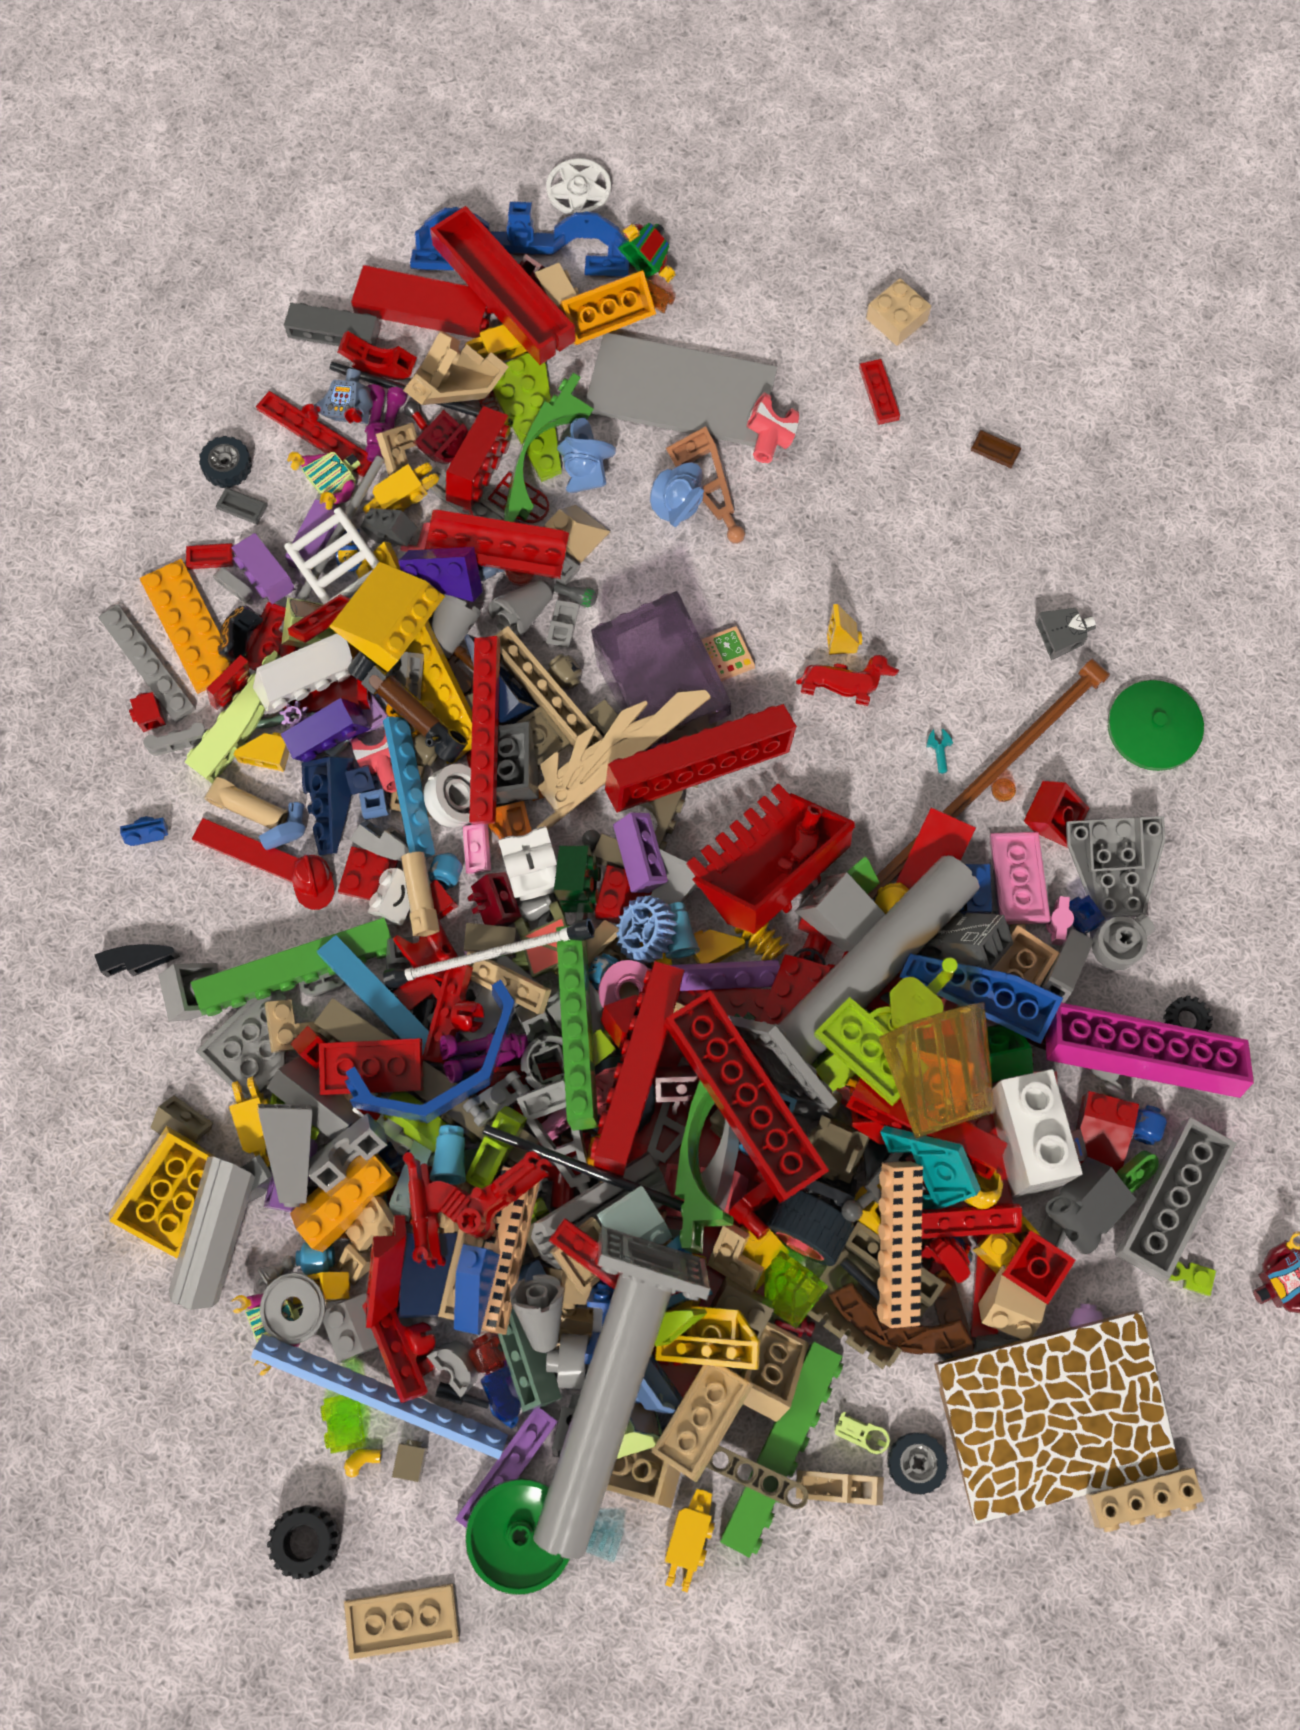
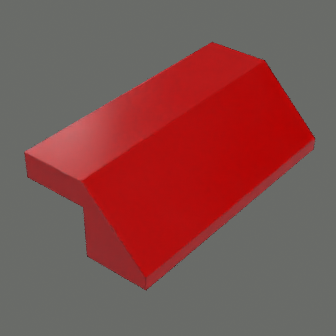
[366,1215,406,1328]

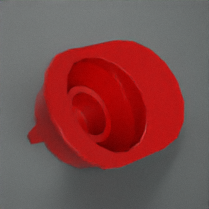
[291,855,335,910]

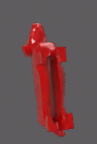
[796,655,899,706]

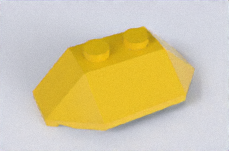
[656,1306,760,1370]

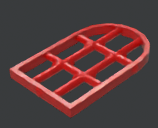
[488,472,549,523]

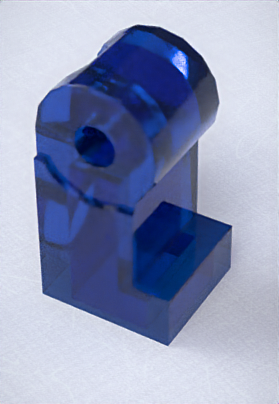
[480,1366,521,1422]

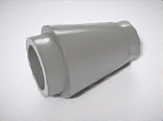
[518,893,556,922]

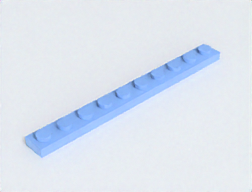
[251,1334,508,1459]

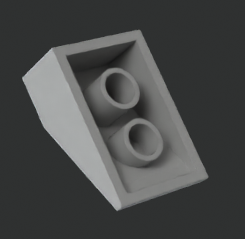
[323,1293,414,1364]

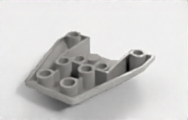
[1066,816,1165,918]

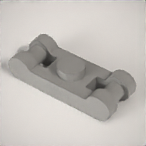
[143,723,206,756]
[463,1071,531,1127]

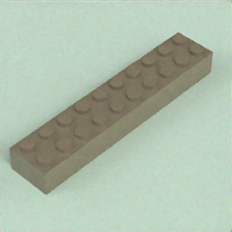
[314,998,541,1168]

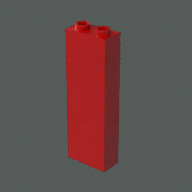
[351,265,493,338]

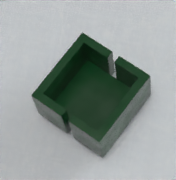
[554,846,601,913]

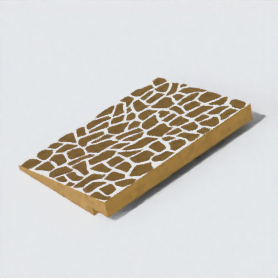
[934,1310,1180,1524]

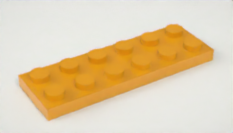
[139,559,232,694]

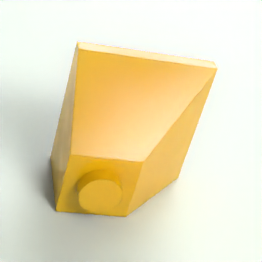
[740,1225,790,1292]

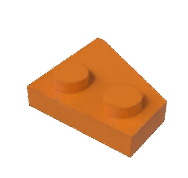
[488,801,531,839]

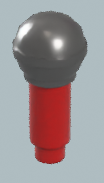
[404,401,428,431]

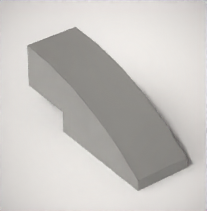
[350,820,429,861]

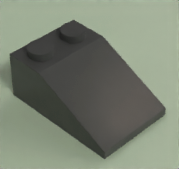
[496,721,539,805]

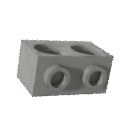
[391,652,424,700]
[515,1006,555,1062]

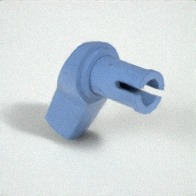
[259,802,306,850]

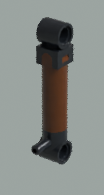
[348,651,468,763]

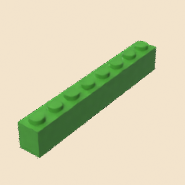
[191,918,391,1016]
[556,925,599,1131]
[719,1342,844,1558]

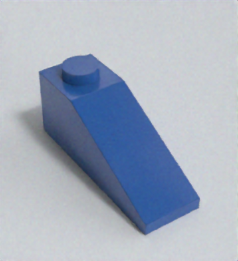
[454,1244,500,1335]

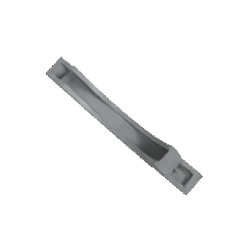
[701,1119,739,1211]

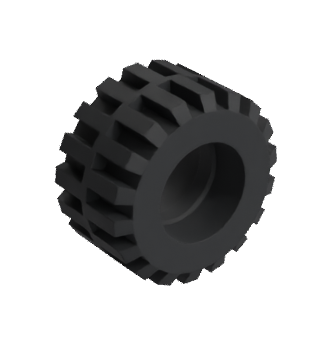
[267,1505,341,1580]

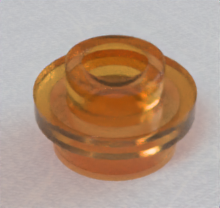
[991,778,1016,802]

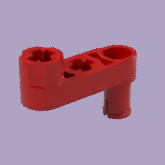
[729,1171,775,1240]

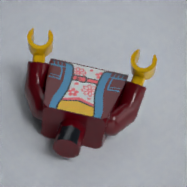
[1253,1231,1300,1313]

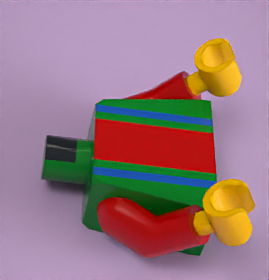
[618,223,676,283]

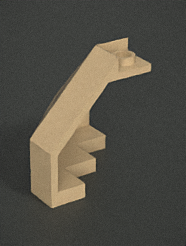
[403,344,508,405]

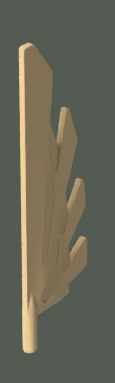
[537,690,711,830]

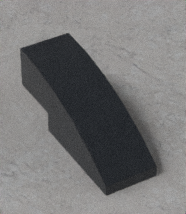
[94,944,180,977]

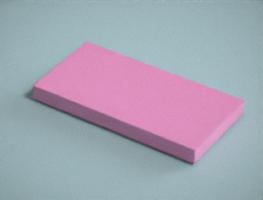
[990,832,1050,924]

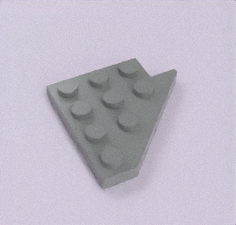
[196,990,288,1098]

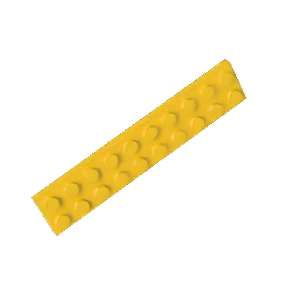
[356,542,472,764]

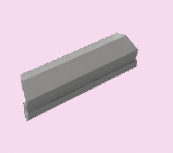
[531,1151,672,1269]
[169,1156,255,1310]

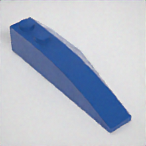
[899,953,1063,1044]

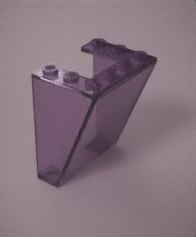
[591,591,731,751]

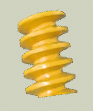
[734,923,789,961]

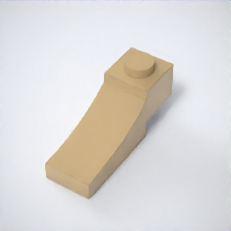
[796,1470,884,1506]

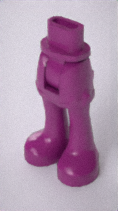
[365,384,407,463]
[440,1033,529,1083]

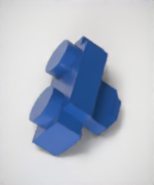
[120,816,168,846]

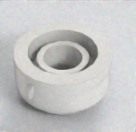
[424,764,471,828]

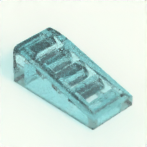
[586,1524,623,1563]

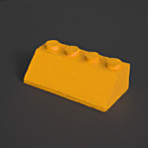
[560,270,656,345]
[290,1153,399,1252]

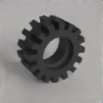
[1163,996,1213,1032]

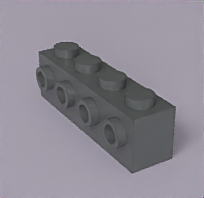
[284,302,380,346]

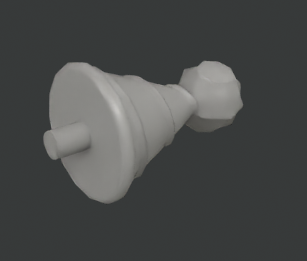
[257,1255,296,1286]

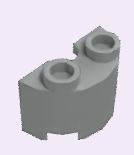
[427,1341,481,1398]

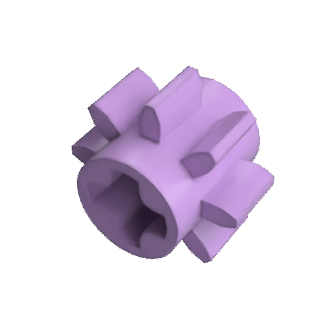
[280,701,309,728]

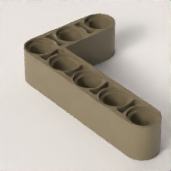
[706,1445,809,1509]

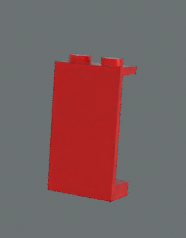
[283,675,371,714]

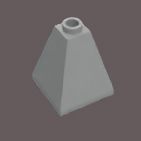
[650,849,697,916]

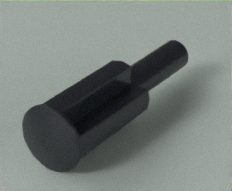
[435,1382,490,1409]

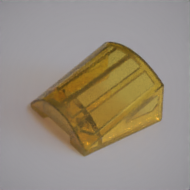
[879,1002,995,1139]

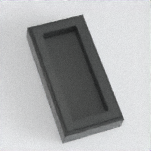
[216,488,267,525]

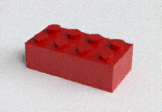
[446,406,511,510]

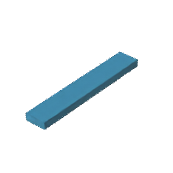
[317,935,429,1053]

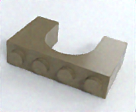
[593,790,686,870]

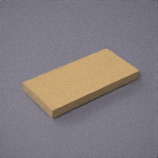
[651,1365,754,1482]
[344,1583,459,1660]

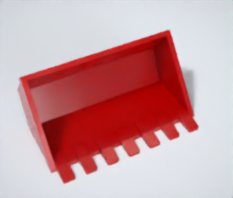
[686,784,855,934]

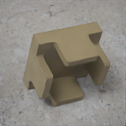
[808,1114,870,1184]

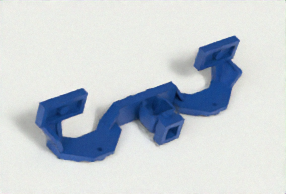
[410,201,629,277]

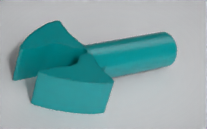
[926,729,953,774]

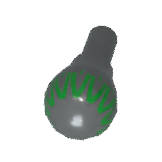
[554,583,597,608]

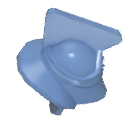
[557,418,616,493]
[650,462,704,527]

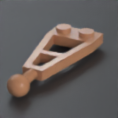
[666,426,745,544]

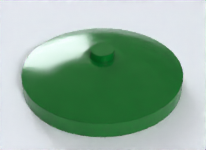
[1108,680,1204,771]
[465,1478,570,1595]

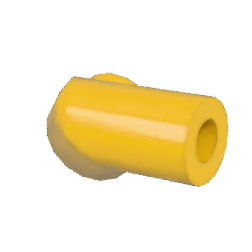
[344,1449,382,1477]

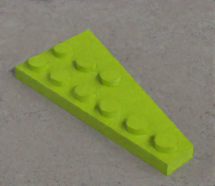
[492,353,562,482]

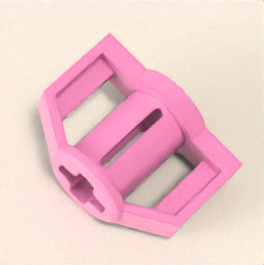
[1046,896,1074,945]

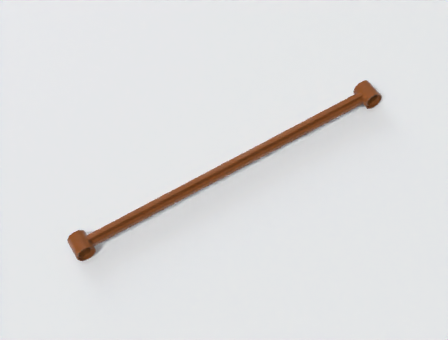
[867,658,1110,899]

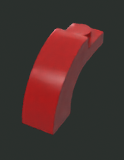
[337,331,417,380]

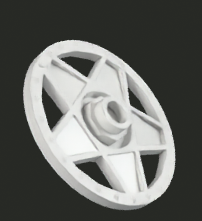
[546,159,611,215]

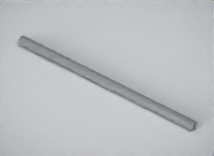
[279,456,384,633]

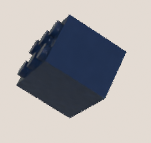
[397,1233,458,1318]

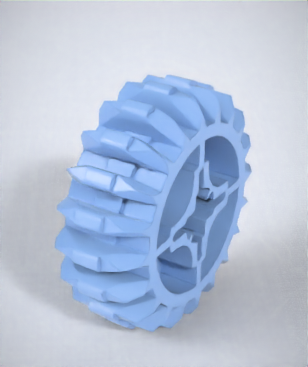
[615,896,677,963]

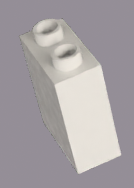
[988,1069,1082,1199]

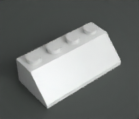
[253,633,353,712]

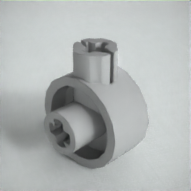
[1092,914,1155,970]
[546,1333,590,1389]

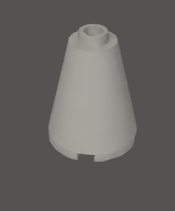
[488,580,553,638]
[431,594,481,659]
[510,1275,564,1353]

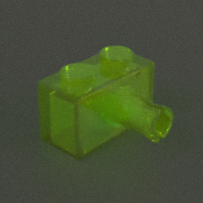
[320,1395,366,1454]

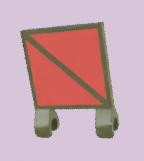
[514,901,568,979]

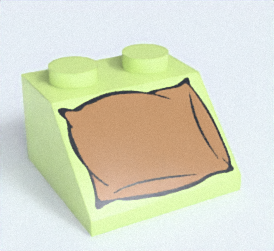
[281,597,336,648]
[617,1402,662,1459]

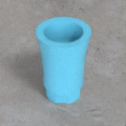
[666,902,700,959]
[429,1125,466,1185]

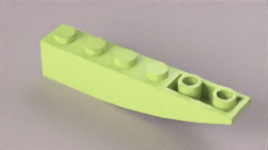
[185,650,281,783]

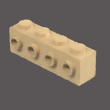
[1086,1468,1204,1532]

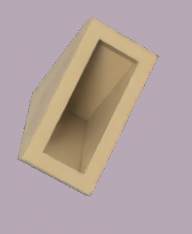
[336,1243,372,1286]

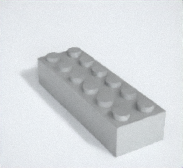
[1114,1117,1237,1281]

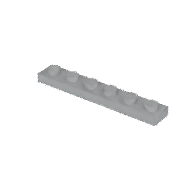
[98,604,196,723]

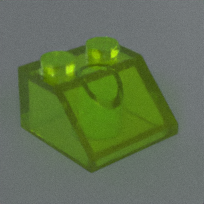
[764,1250,828,1329]

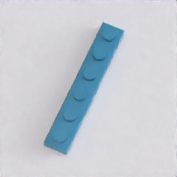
[383,716,435,857]

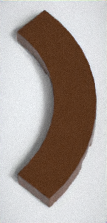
[829,1281,973,1355]

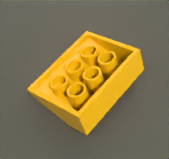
[329,562,445,672]
[109,1126,215,1259]

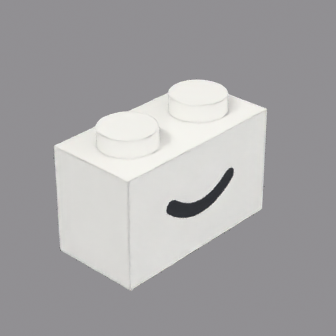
[367,868,410,925]

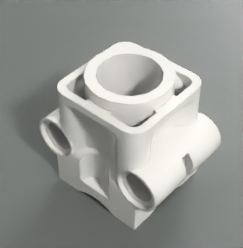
[498,826,557,901]

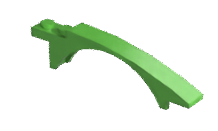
[504,372,593,522]
[675,1081,734,1254]

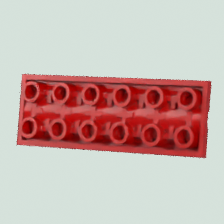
[425,510,570,579]

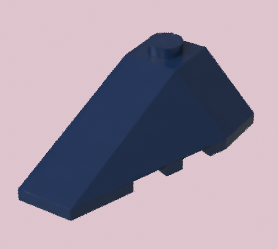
[464,634,538,725]
[301,757,354,856]

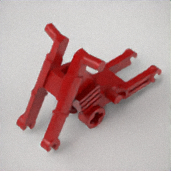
[403,1151,553,1268]

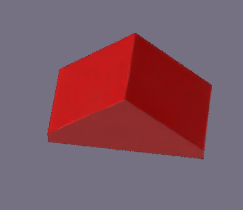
[601,995,639,1049]

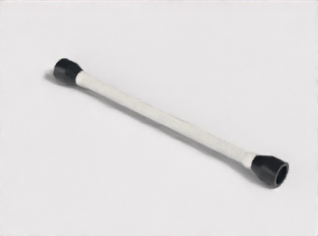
[383,918,594,990]

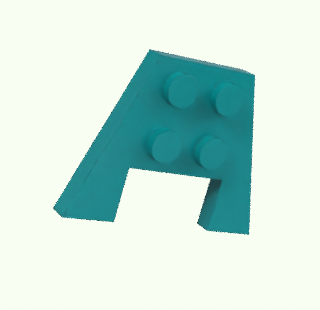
[880,1125,981,1210]

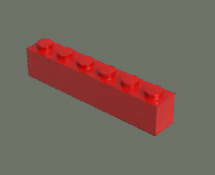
[846,1078,1008,1179]

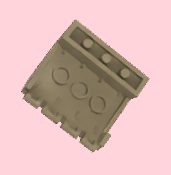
[802,1222,946,1370]

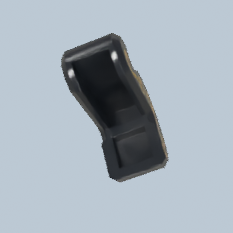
[218,606,263,663]

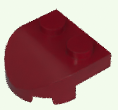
[414,409,469,464]

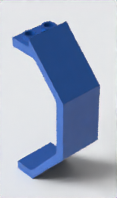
[344,980,514,1123]

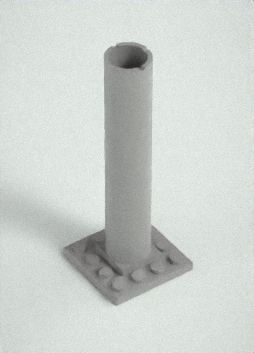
[728,855,980,1109]
[534,1226,710,1559]

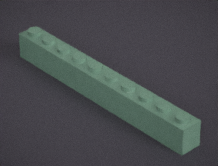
[464,1148,562,1412]

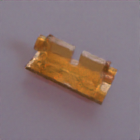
[635,272,675,314]

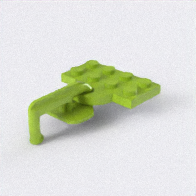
[814,957,958,1106]

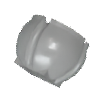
[521,1035,564,1089]

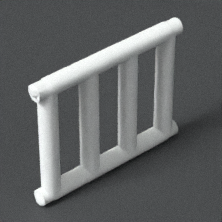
[284,507,379,605]

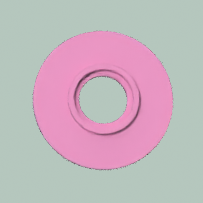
[599,960,648,1016]

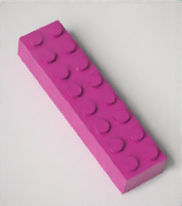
[1045,1003,1254,1098]

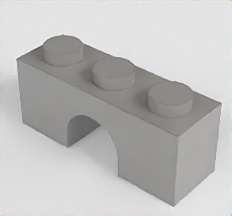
[308,1113,387,1193]

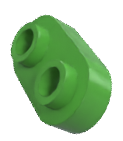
[1116,1151,1159,1193]

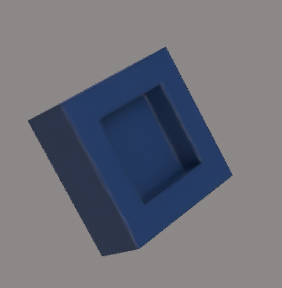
[345,765,375,795]

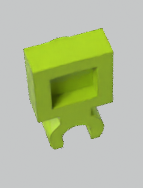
[1168,1262,1216,1296]

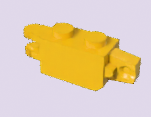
[465,325,528,362]
[362,462,439,514]
[229,1076,270,1167]
[665,1489,715,1593]

